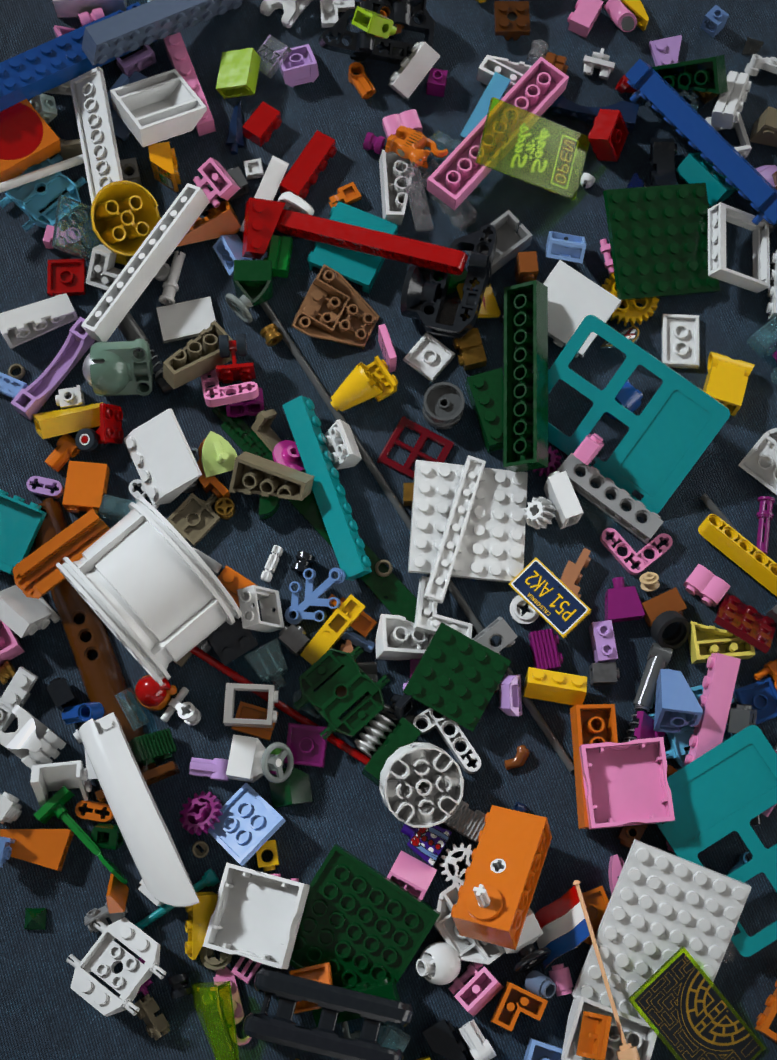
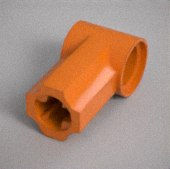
[348,62,376,100]
[44,434,81,472]

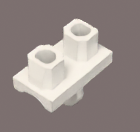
[582,48,615,80]

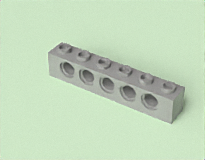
[557,452,664,544]

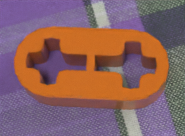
[75,800,114,823]

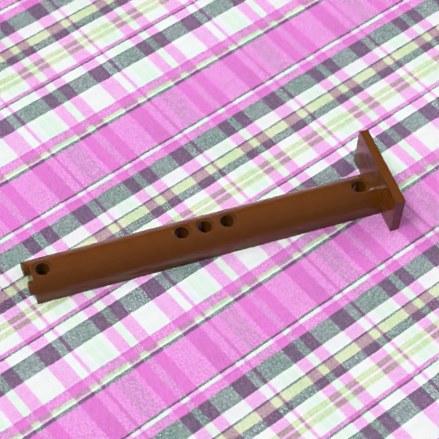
[33,498,180,803]

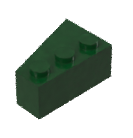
[362,717,422,787]

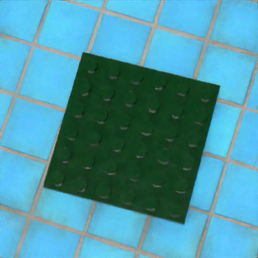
[603,183,720,301]
[289,844,441,989]

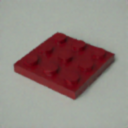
[714,593,777,654]

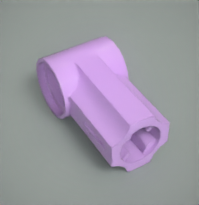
[189,757,229,781]

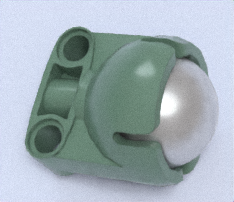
[82,338,154,397]

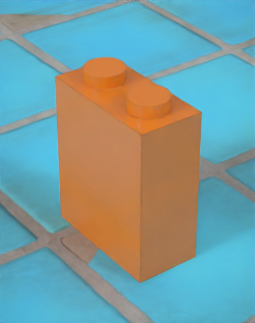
[62,461,110,514]

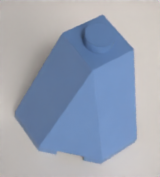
[654,669,703,733]

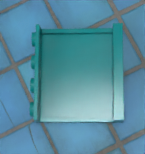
[307,201,398,293]
[0,489,47,575]

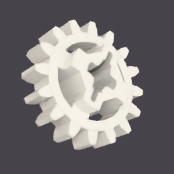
[439,843,473,886]

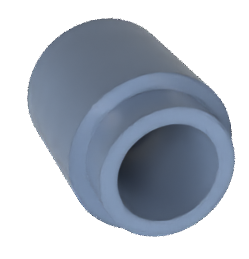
[525,970,556,999]

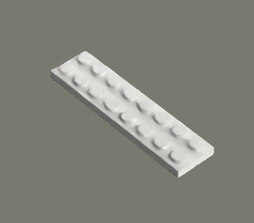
[70,66,123,204]

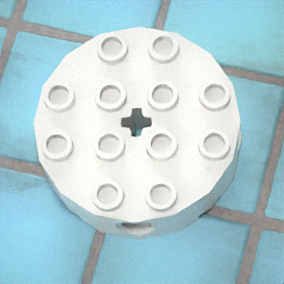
[379,742,464,828]

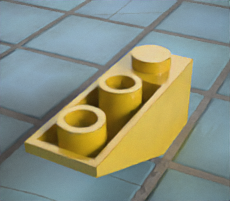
[185,892,218,960]

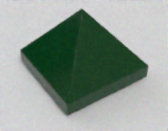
[24,908,47,930]

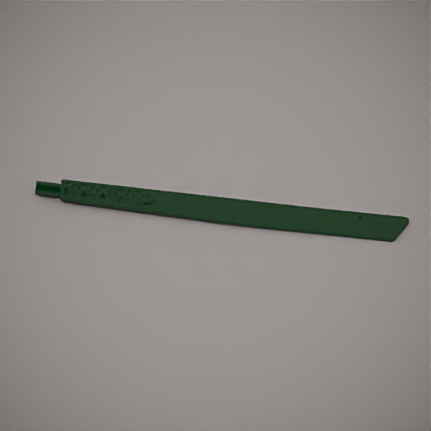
[212,406,417,623]

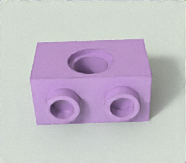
[589,620,618,663]

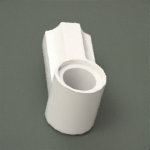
[458,1019,497,1060]

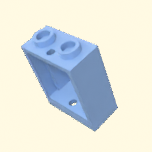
[546,231,586,264]

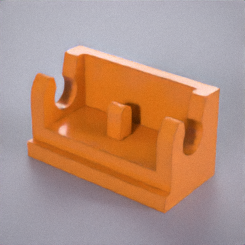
[576,1011,612,1060]

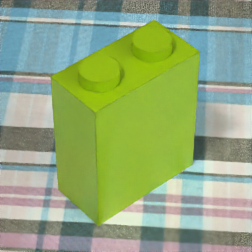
[216,48,261,99]

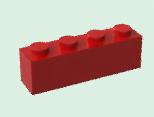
[280,130,337,199]

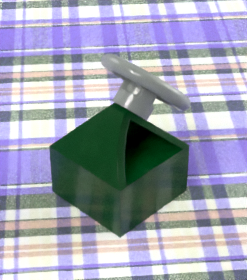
[225,260,273,323]

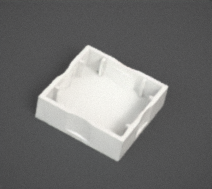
[203,862,310,969]

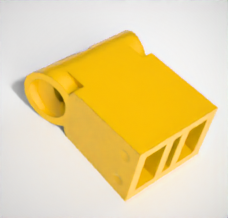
[703,351,755,416]

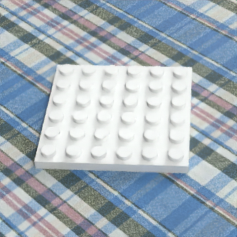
[408,460,528,583]

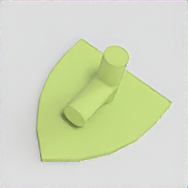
[201,431,237,478]

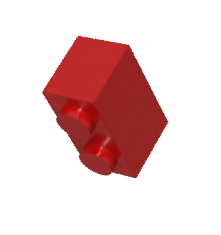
[242,101,282,147]

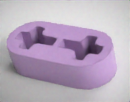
[26,476,64,499]

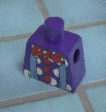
[400,824,452,867]

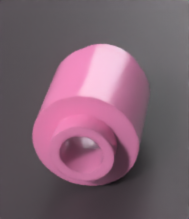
[548,963,574,996]

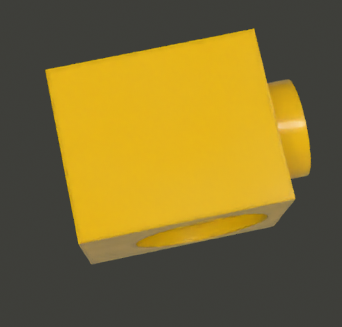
[256,840,280,872]

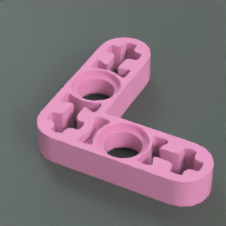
[201,369,259,407]
[600,528,673,575]

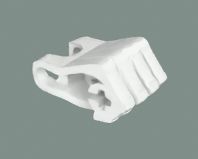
[260,0,312,28]
[0,704,66,769]

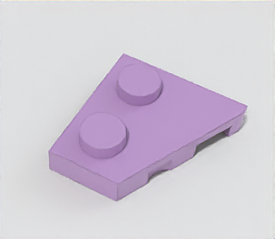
[648,35,682,66]

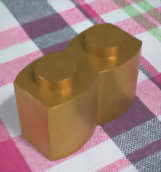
[453,328,487,371]

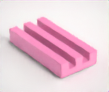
[231,956,262,985]

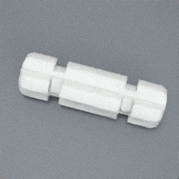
[261,545,283,582]

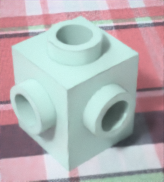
[29,93,58,124]

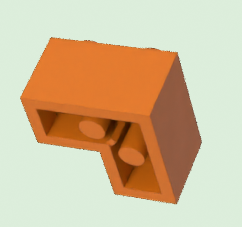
[490,981,548,1032]

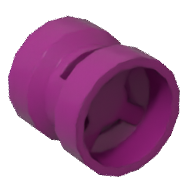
[363,132,385,155]

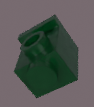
[91,823,124,850]

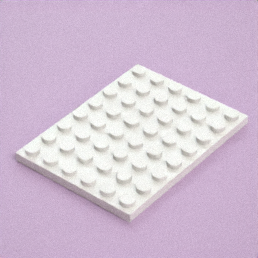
[572,839,752,1024]

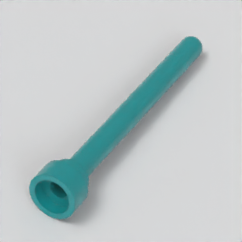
[135,868,220,930]

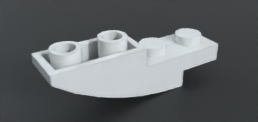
[0,667,38,732]

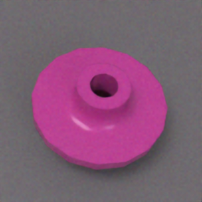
[272,440,305,472]

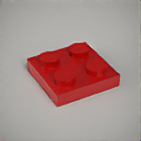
[47,258,86,296]

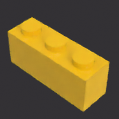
[523,667,587,706]

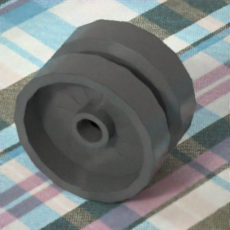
[422,382,465,430]

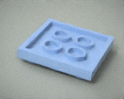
[208,783,286,867]

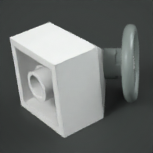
[226,734,294,783]

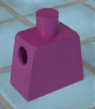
[605,577,645,623]

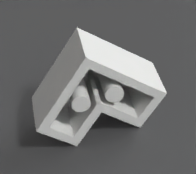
[86,244,122,290]

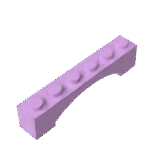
[11,316,95,421]

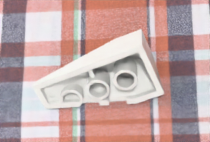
[375,614,434,660]

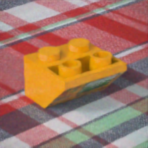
[148,141,181,192]

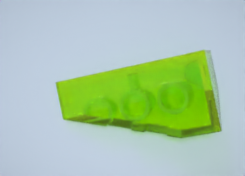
[191,981,239,1060]

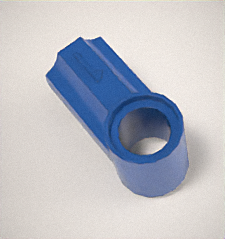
[62,702,104,724]

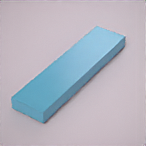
[460,71,511,139]

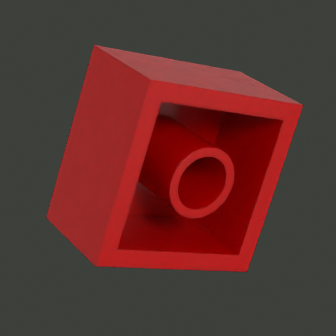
[588,109,629,162]

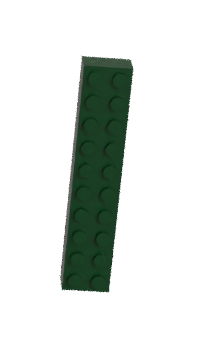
[503,280,548,472]

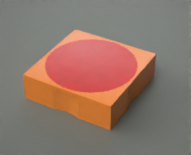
[0,99,61,183]

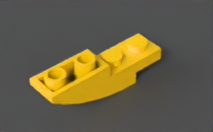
[300,594,366,665]

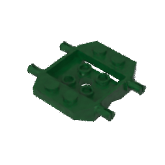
[293,646,390,740]

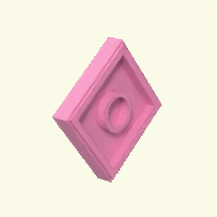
[378,324,397,373]

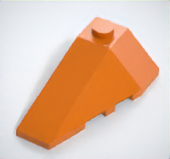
[177,200,241,247]

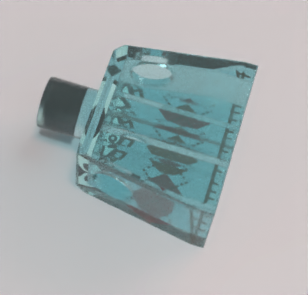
[244,639,288,690]

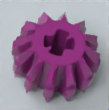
[532,445,561,477]

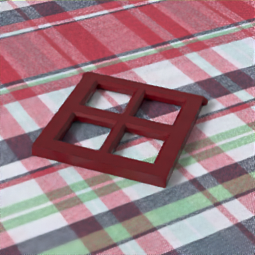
[377,416,454,480]

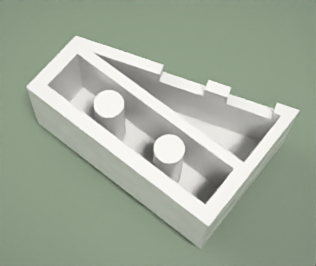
[477,55,532,94]

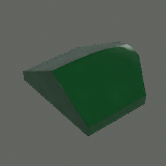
[269,767,313,809]

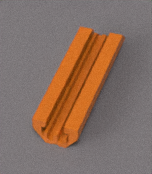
[13,509,110,599]

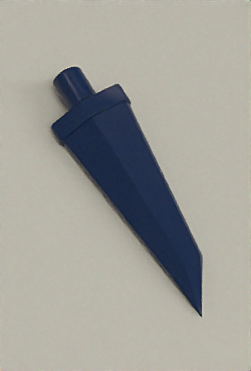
[226,101,244,155]

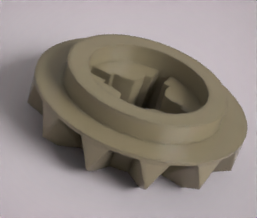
[200,946,233,971]

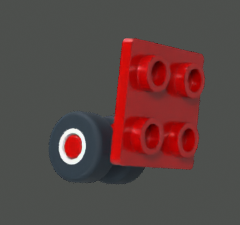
[215,333,256,384]
[75,403,124,452]

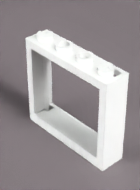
[708,202,770,293]

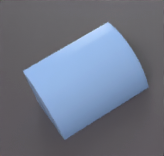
[213,234,252,276]

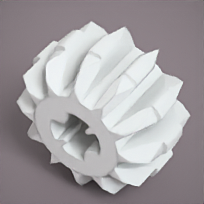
[523,496,556,530]

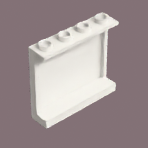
[543,260,621,358]

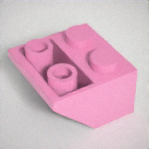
[387,850,437,900]

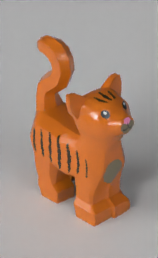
[385,125,449,169]

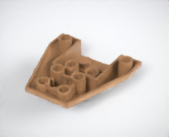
[291,264,380,348]

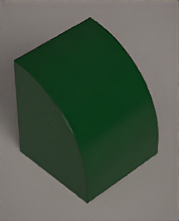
[259,495,280,520]

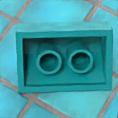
[676,152,738,207]

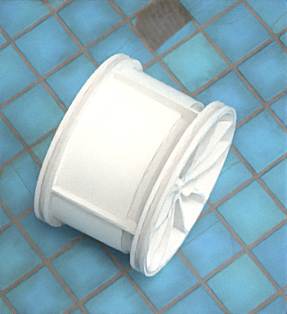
[55,496,242,686]

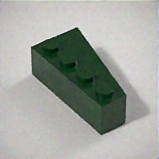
[465,368,504,453]

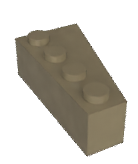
[163,320,233,389]
[229,451,315,501]

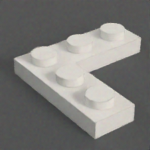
[414,576,473,638]

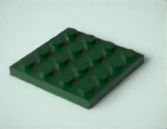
[403,622,511,732]

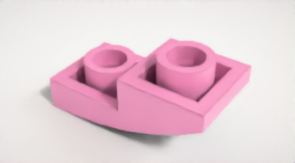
[608,854,624,895]

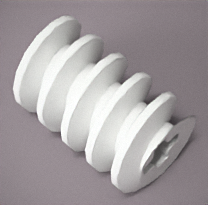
[354,714,396,758]

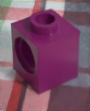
[427,68,448,97]

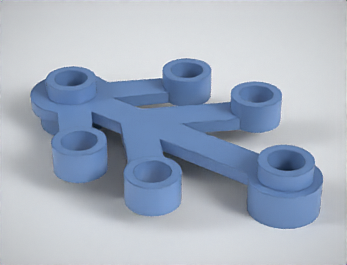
[285,568,346,625]

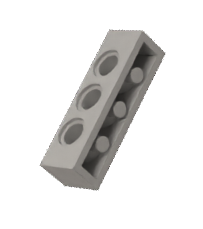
[472,616,518,654]

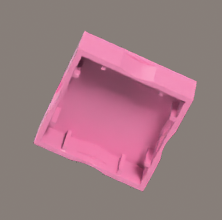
[579,737,675,830]

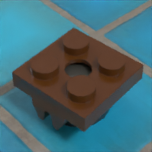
[494,1,530,41]

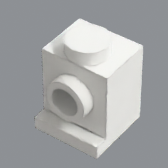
[55,385,85,409]

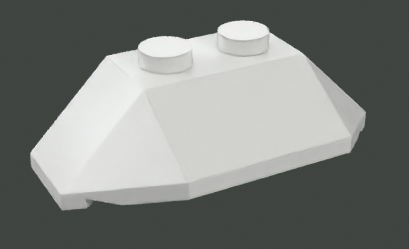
[434,881,505,965]

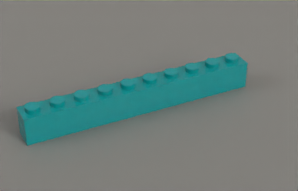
[282,395,372,581]

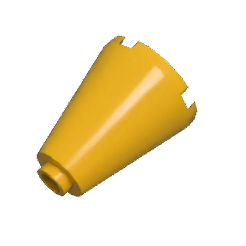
[330,362,383,412]

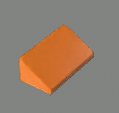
[106,873,129,914]

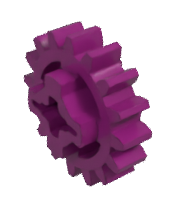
[179,791,223,836]

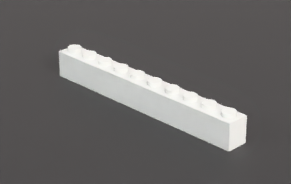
[81,183,210,342]

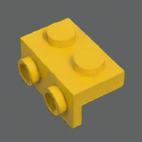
[366,355,398,402]

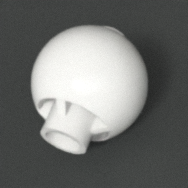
[416,942,461,985]

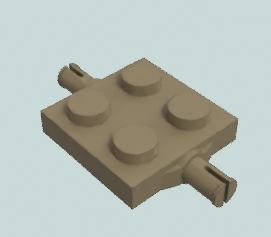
[167,493,221,547]

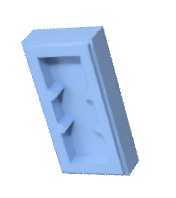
[0,372,28,399]

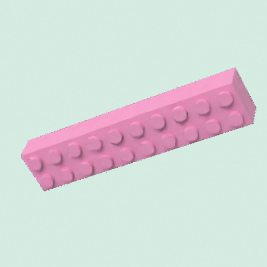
[426,57,569,211]

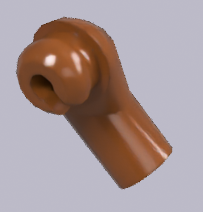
[504,745,529,770]

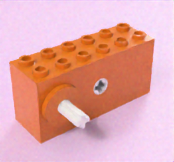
[451,805,552,950]

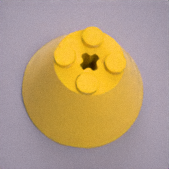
[91,180,161,256]

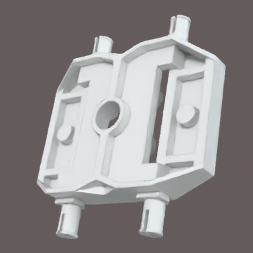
[66,917,167,1017]

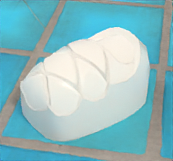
[278,192,314,216]

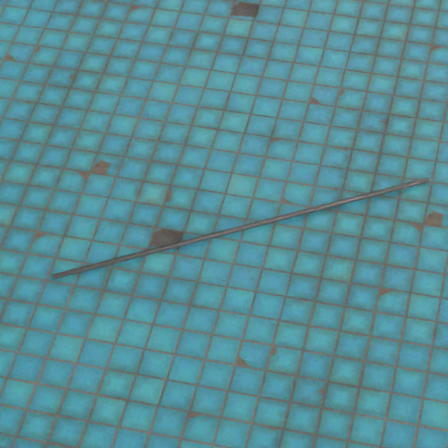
[260,301,574,772]

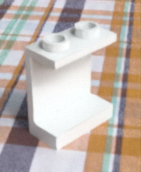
[30,760,92,806]

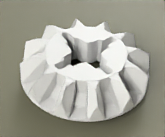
[509,595,539,625]

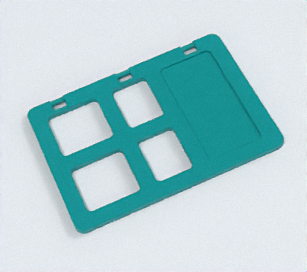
[548,315,730,514]
[656,725,777,957]

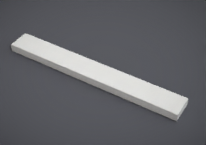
[423,455,486,604]

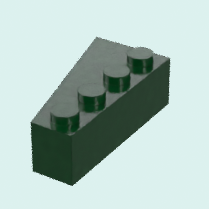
[652,55,728,94]

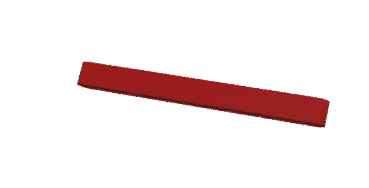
[275,209,468,275]

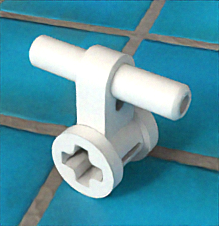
[160,687,201,726]

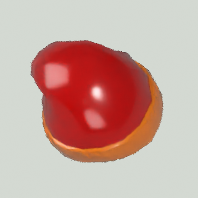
[135,675,177,711]

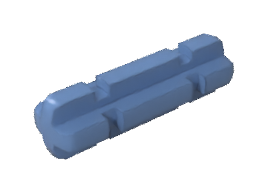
[340,629,375,653]

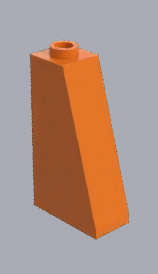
[0,829,74,871]

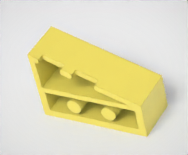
[688,621,756,664]

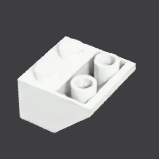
[324,419,362,470]

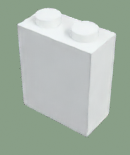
[543,471,584,529]
[0,585,53,638]

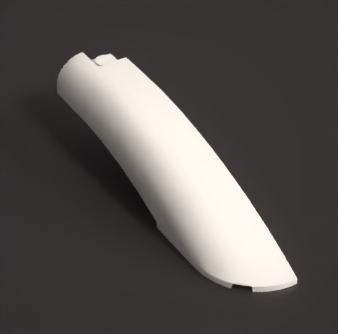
[78,712,200,907]

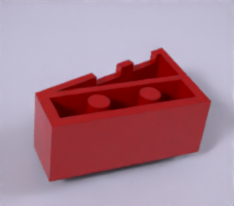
[242,197,286,259]

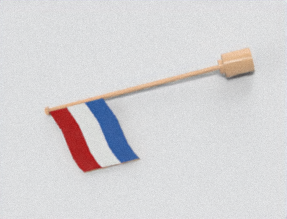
[535,880,640,1060]

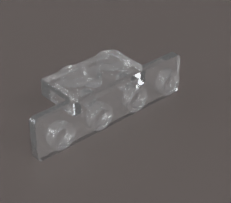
[401,163,434,231]

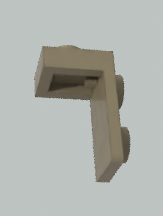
[251,409,282,452]

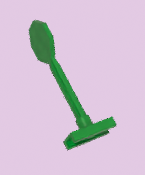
[34,786,128,885]

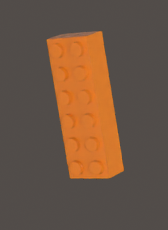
[570,704,619,829]

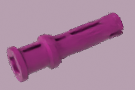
[756,496,776,555]

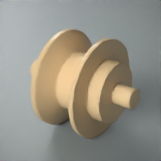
[639,572,660,592]

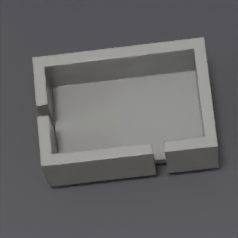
[466,210,533,274]

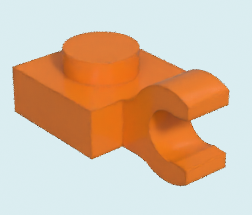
[329,182,362,209]

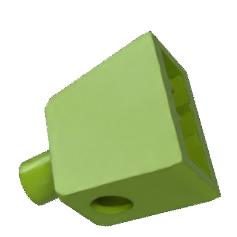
[351,6,397,39]

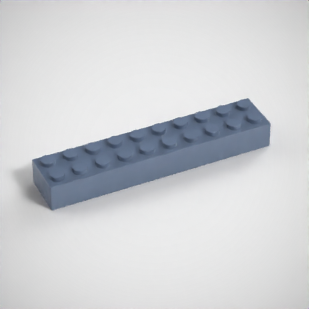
[82,0,243,65]

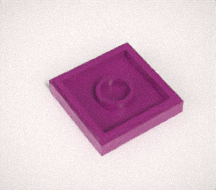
[284,723,328,768]

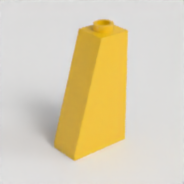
[32,402,103,439]

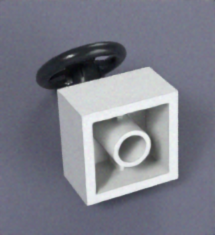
[502,908,551,973]

